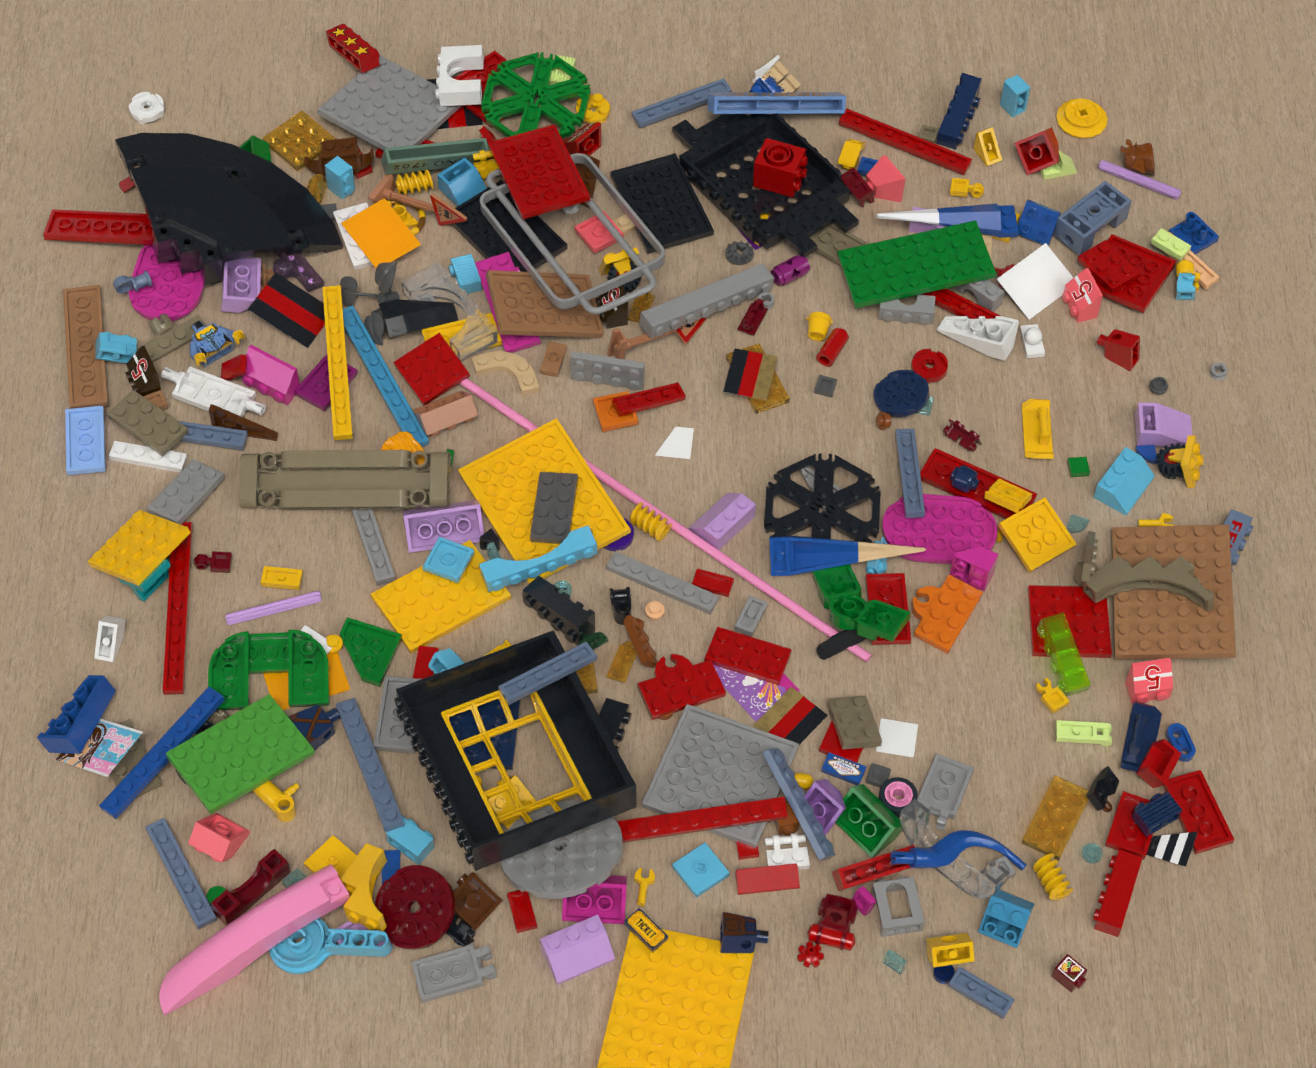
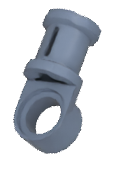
[113,271,153,293]

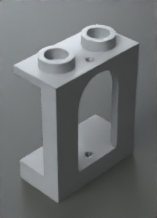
[871,876,925,937]

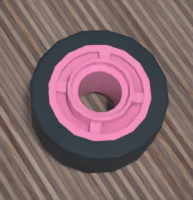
[878,777,918,818]

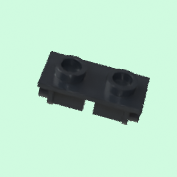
[446,914,476,947]

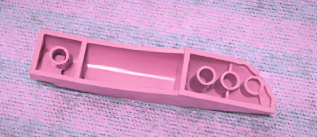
[159,864,350,1016]

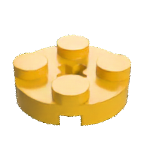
[576,93,610,124]

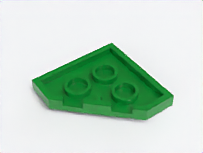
[340,617,402,687]

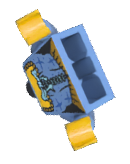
[189,321,246,367]

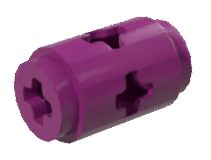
[770,255,810,286]

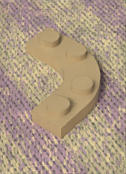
[471,351,540,395]

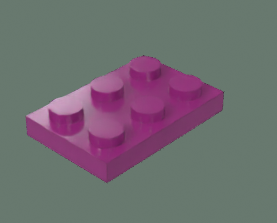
[294,354,358,412]

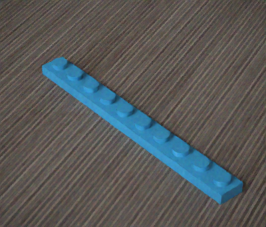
[343,305,429,447]

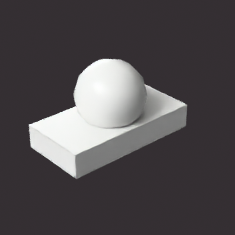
[1019,324,1045,358]

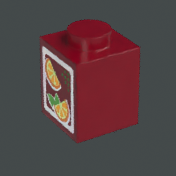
[1051,954,1087,993]

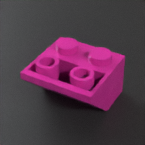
[950,546,998,591]

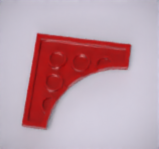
[454,50,506,128]

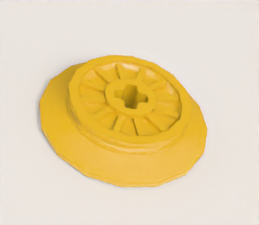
[1056,98,1108,138]

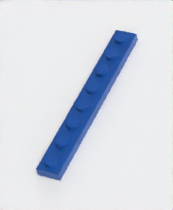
[99,687,225,819]

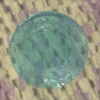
[1082,843,1103,864]

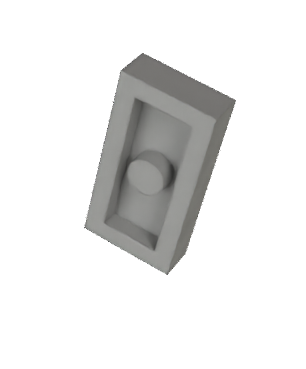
[734,595,768,637]

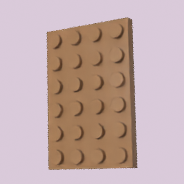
[486,270,604,338]

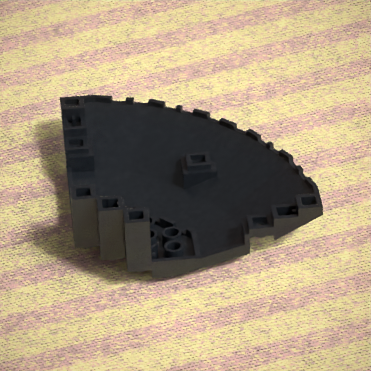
[115,133,343,285]

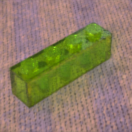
[1037,613,1091,697]

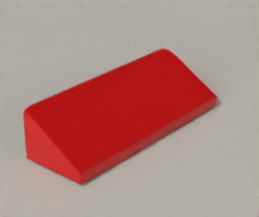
[735,863,800,895]

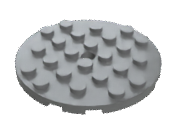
[500,800,623,899]

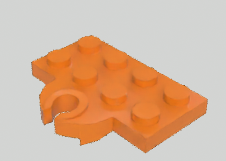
[911,574,983,654]

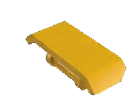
[1021,399,1054,459]

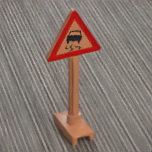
[368,174,467,226]
[607,317,707,359]

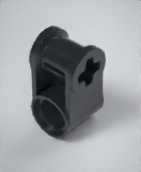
[610,587,631,625]

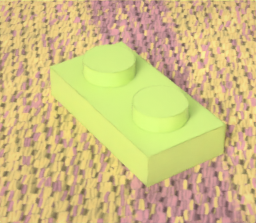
[1151,228,1191,261]

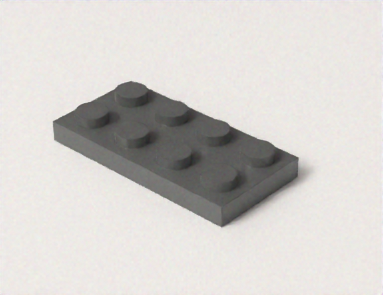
[530,472,578,544]

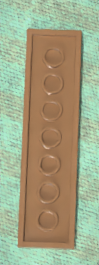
[63,285,108,409]

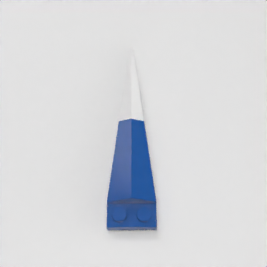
[876,203,1019,238]

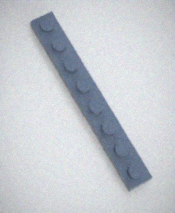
[336,698,405,832]

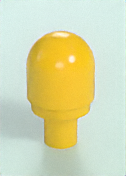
[795,772,814,790]

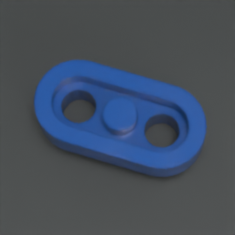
[1166,723,1196,762]

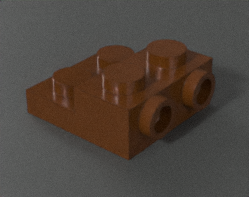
[452,872,503,931]

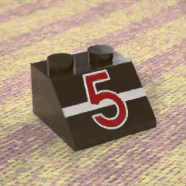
[595,274,628,329]
[125,345,161,396]

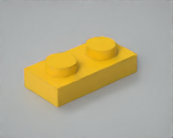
[260,566,303,590]

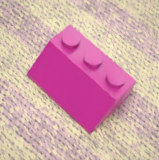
[241,345,299,405]
[562,875,627,924]

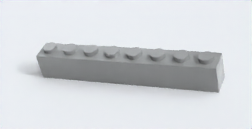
[639,263,774,339]

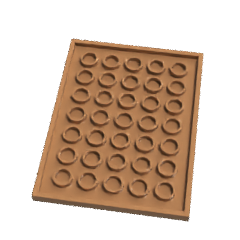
[1112,524,1236,659]

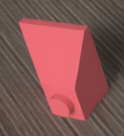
[865,155,905,202]

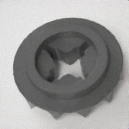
[725,240,754,265]

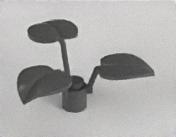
[339,262,400,345]

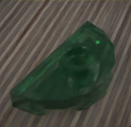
[577,632,609,650]

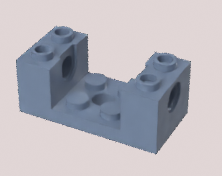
[1054,181,1132,255]

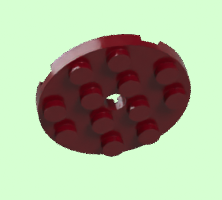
[375,865,455,950]

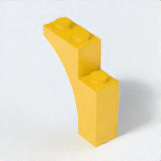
[340,843,387,931]

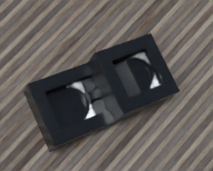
[1086,766,1119,811]

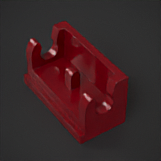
[841,167,875,207]

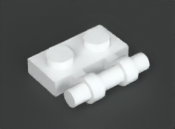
[764,833,810,870]

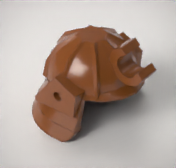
[1120,139,1155,175]

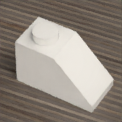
[94,615,126,662]

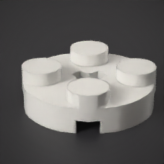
[129,92,165,124]

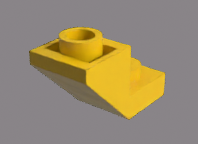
[837,138,866,169]

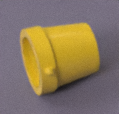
[806,312,833,341]

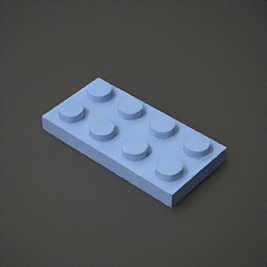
[65,406,106,475]

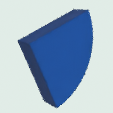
[1135,445,1157,464]

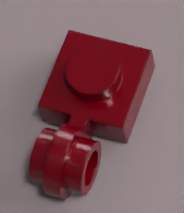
[194,551,232,573]

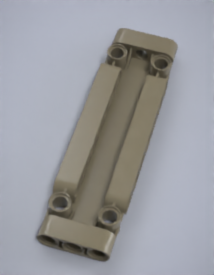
[239,450,451,510]

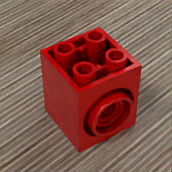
[753,138,808,197]

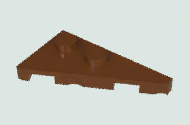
[209,404,278,441]

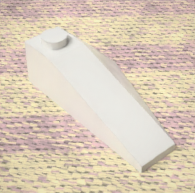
[937,316,1019,361]

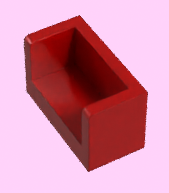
[1136,739,1182,788]

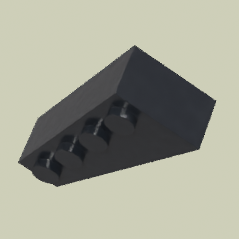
[599,698,632,751]

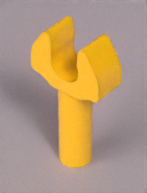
[1138,513,1174,527]
[634,868,655,907]

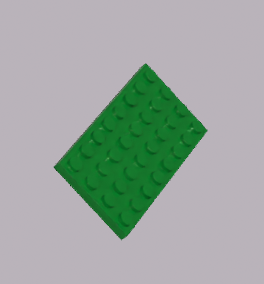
[837,220,996,309]

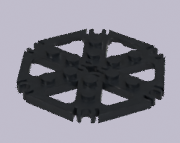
[764,453,881,543]

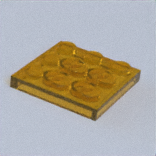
[262,111,336,171]

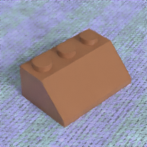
[412,391,478,437]

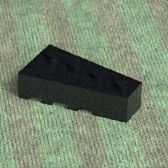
[522,576,595,646]

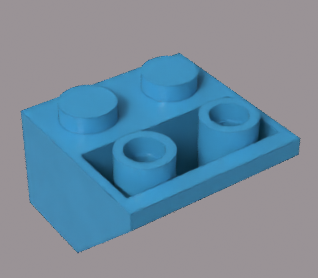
[437,157,487,207]
[978,888,1034,948]

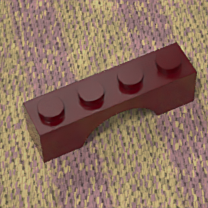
[211,849,290,926]

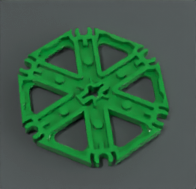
[481,52,591,138]

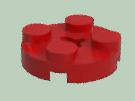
[911,349,948,384]

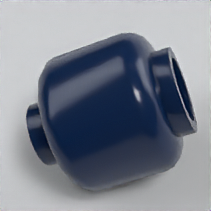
[950,465,980,493]

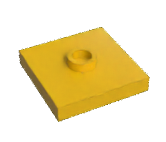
[303,835,357,879]

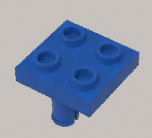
[1018,199,1061,245]
[1169,212,1219,254]

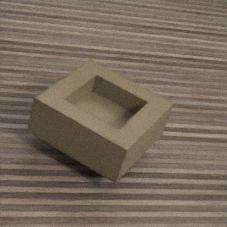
[918,125,939,144]

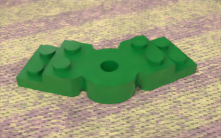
[813,564,911,642]

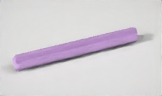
[1098,160,1181,200]
[225,591,322,625]

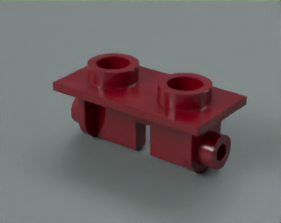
[737,299,768,336]
[943,419,982,452]

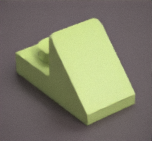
[1040,151,1077,179]

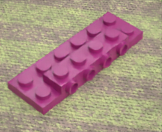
[475,252,541,353]

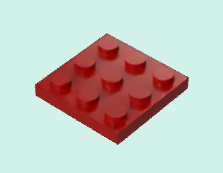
[393,332,470,405]

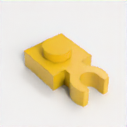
[1035,678,1069,714]

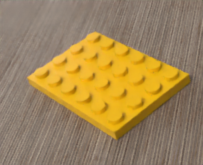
[370,540,511,654]

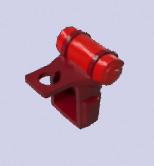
[807,894,857,951]

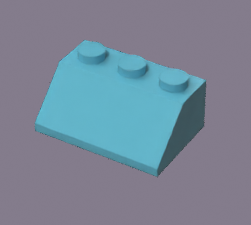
[1093,447,1155,516]

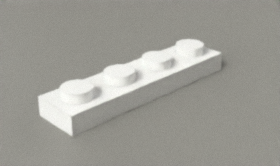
[109,441,188,473]

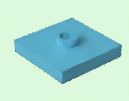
[423,537,475,583]
[672,843,730,898]

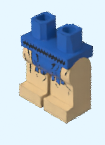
[749,61,801,92]

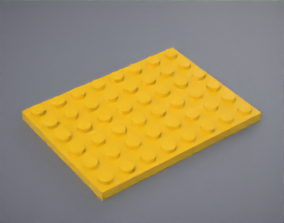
[458,418,631,584]
[597,929,755,1068]

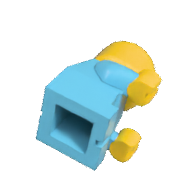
[1176,260,1200,300]

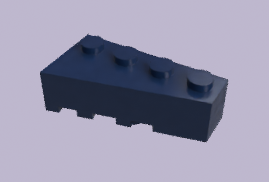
[936,73,982,150]

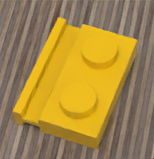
[984,479,1032,513]

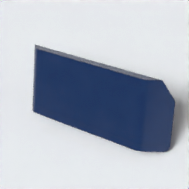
[1120,702,1162,772]

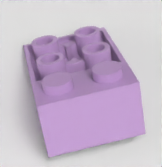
[1135,402,1192,447]

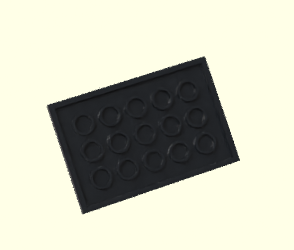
[610,153,714,254]
[451,180,567,272]

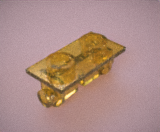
[628,292,655,323]
[606,641,637,683]

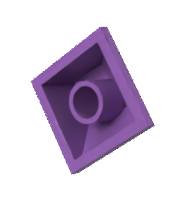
[805,779,846,836]

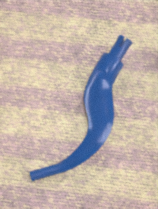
[890,830,1027,871]

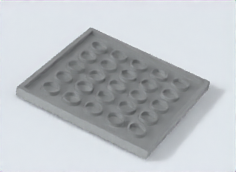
[318,55,462,151]
[642,704,799,848]

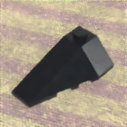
[378,299,458,339]

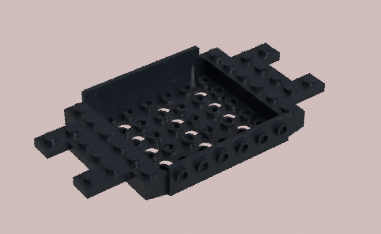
[672,114,859,257]

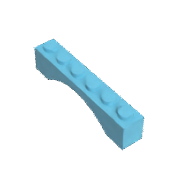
[479,525,598,592]

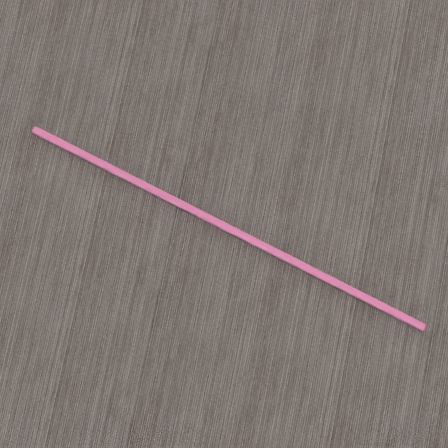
[459,378,872,663]

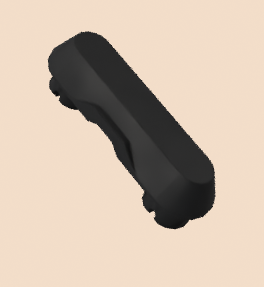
[817,629,866,660]

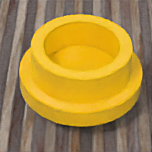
[326,634,343,654]

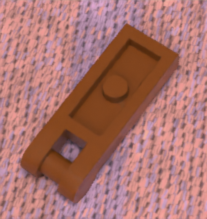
[624,615,657,668]

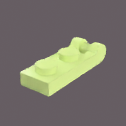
[1055,720,1112,746]

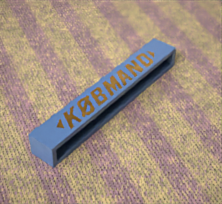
[707,92,846,114]

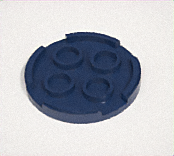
[874,370,930,417]

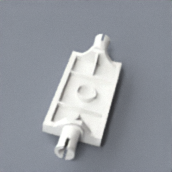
[161,367,266,417]

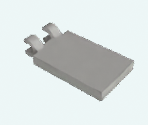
[916,754,974,831]
[412,944,497,1003]

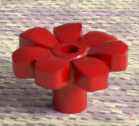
[797,942,824,968]

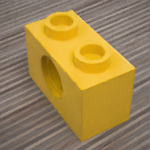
[926,933,975,967]

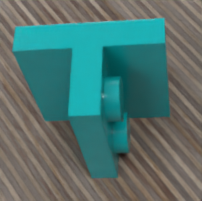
[118,559,171,602]

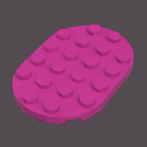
[128,245,205,321]
[882,494,997,564]

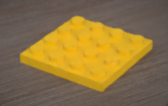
[87,510,191,586]

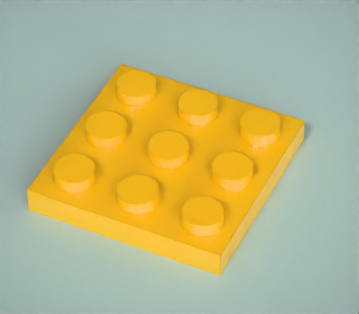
[998,497,1077,573]

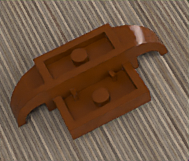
[304,137,374,177]

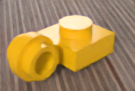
[950,178,984,198]

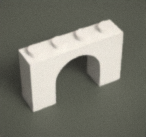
[436,45,484,106]

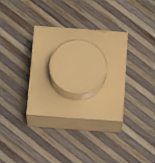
[613,214,636,236]

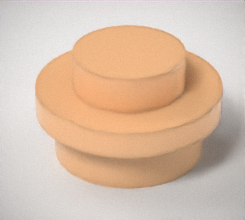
[645,601,665,620]

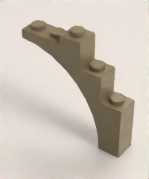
[1083,556,1214,612]

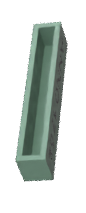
[381,138,490,175]

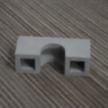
[952,279,1005,312]
[878,295,935,324]

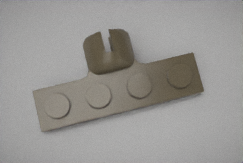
[137,314,206,363]
[1074,531,1098,584]

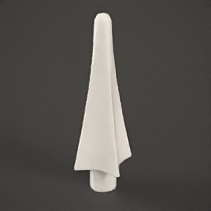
[753,55,780,83]

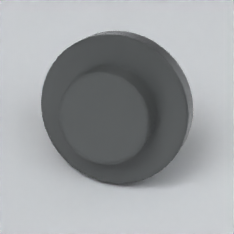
[1149,377,1168,394]

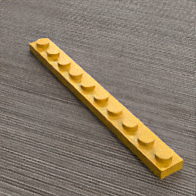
[322,285,353,440]

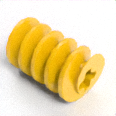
[395,169,433,196]
[630,502,672,541]
[1033,853,1073,901]

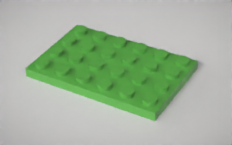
[166,694,315,815]

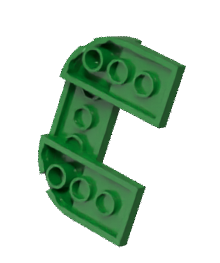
[208,630,330,711]

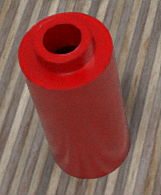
[816,328,849,367]

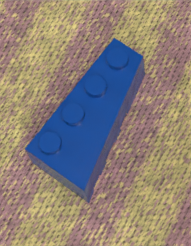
[37,675,116,754]

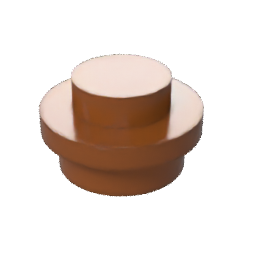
[876,411,891,430]

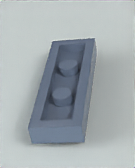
[948,966,1015,1019]

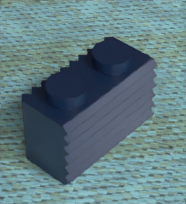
[1132,792,1182,837]

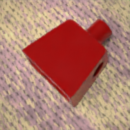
[1097,329,1140,371]

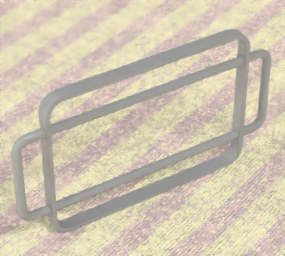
[480,153,665,315]

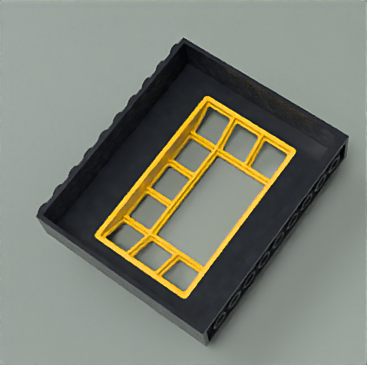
[394,630,637,871]

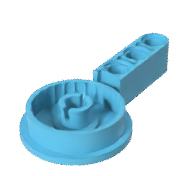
[269,918,392,974]

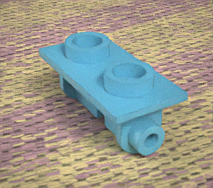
[865,537,888,574]

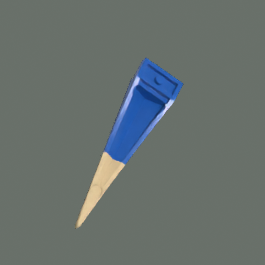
[769,536,926,576]

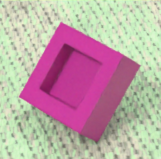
[852,886,877,916]

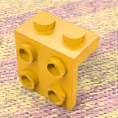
[487,775,536,829]

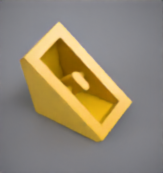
[974,127,1002,166]

